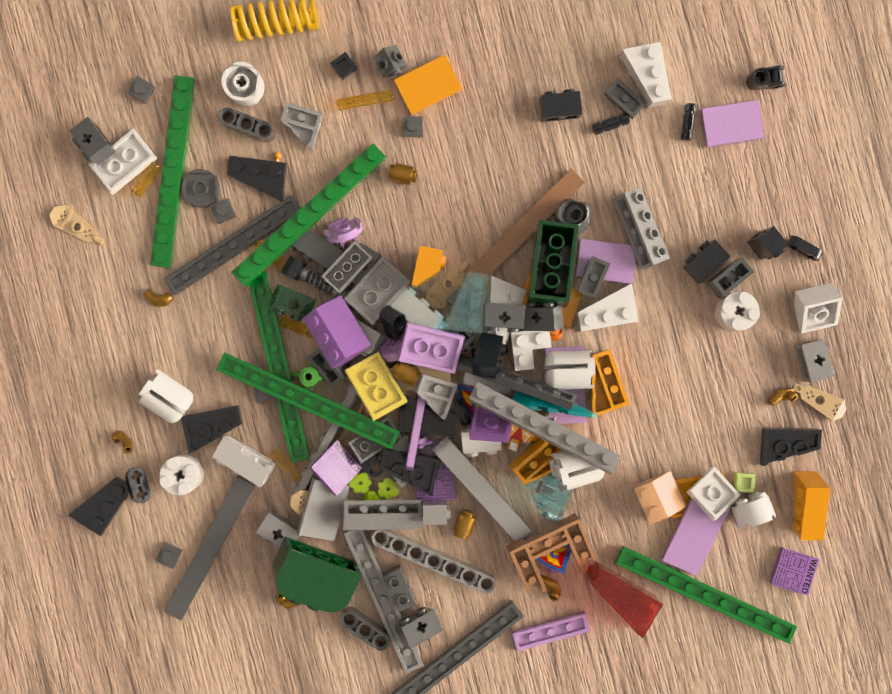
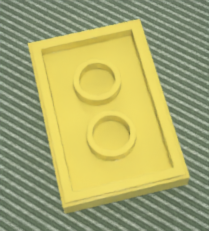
[344,352,407,421]

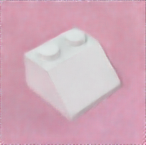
[794,283,843,334]
[460,429,502,457]

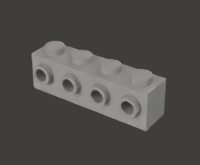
[613,188,670,270]
[342,500,423,530]

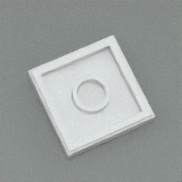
[687,466,740,521]

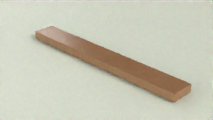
[463,168,584,289]

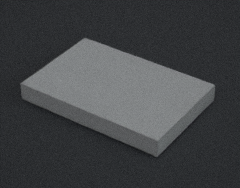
[344,256,412,325]
[297,478,350,541]

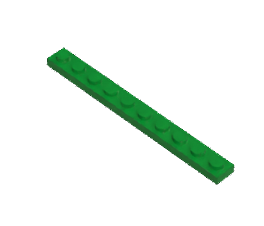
[150,75,195,268]
[231,144,386,288]
[249,271,310,463]
[216,352,400,450]
[615,546,797,644]

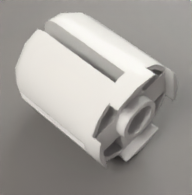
[544,350,595,389]
[135,369,193,423]
[549,450,604,492]

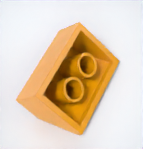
[412,246,446,289]

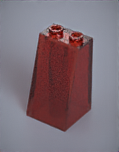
[586,561,663,638]

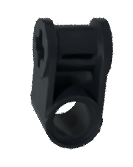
[746,65,786,90]
[379,305,407,342]

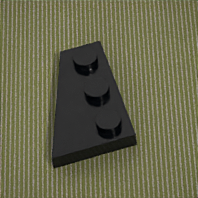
[227,155,287,202]
[181,405,243,454]
[760,428,822,466]
[68,477,130,536]

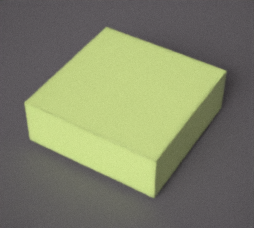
[734,472,755,493]

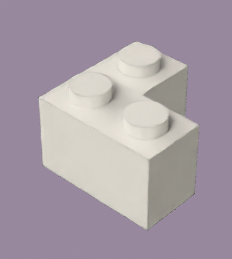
[509,331,551,371]

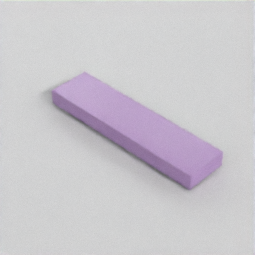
[406,396,425,471]
[511,611,590,651]

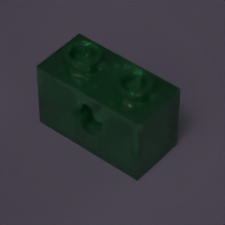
[269,284,317,322]

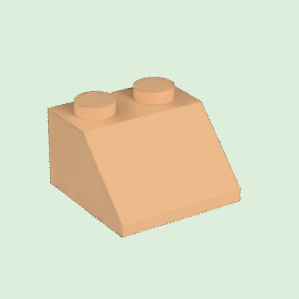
[634,471,686,525]

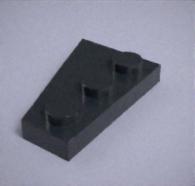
[399,395,457,436]
[379,448,440,496]

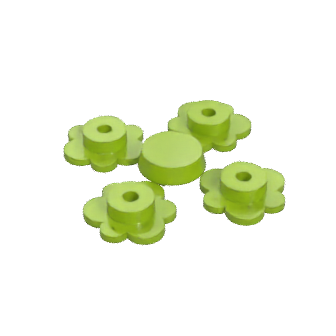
[349,472,399,501]

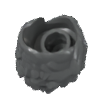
[554,199,591,236]

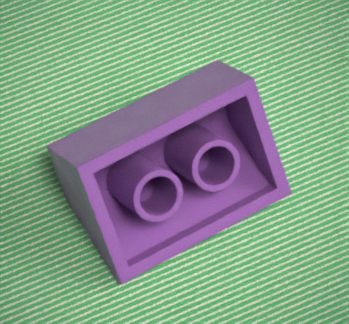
[303,296,371,368]

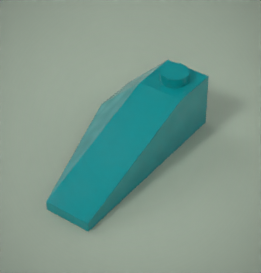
[512,391,596,418]

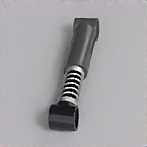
[281,255,383,327]

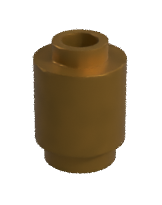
[388,163,417,185]
[392,361,421,387]
[453,509,477,540]

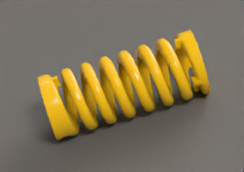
[230,0,319,42]

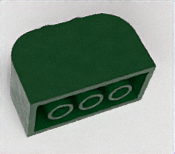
[527,220,579,308]
[272,536,362,613]

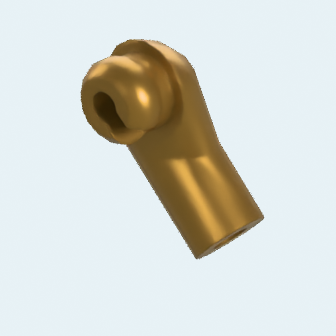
[143,289,173,307]
[768,388,798,407]
[111,431,133,454]
[541,574,561,601]
[276,592,304,609]

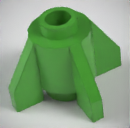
[292,362,325,391]

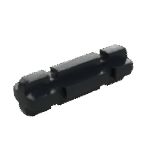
[681,103,696,141]
[592,113,630,135]
[452,391,472,426]

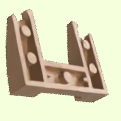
[506,513,596,593]

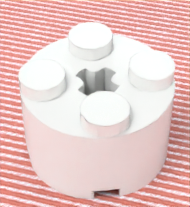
[221,62,264,106]
[715,292,760,331]
[160,454,204,495]
[730,492,776,529]

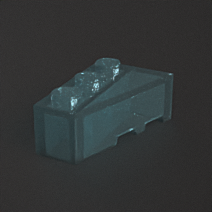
[440,272,488,334]

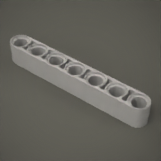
[432,436,534,541]
[372,530,495,594]

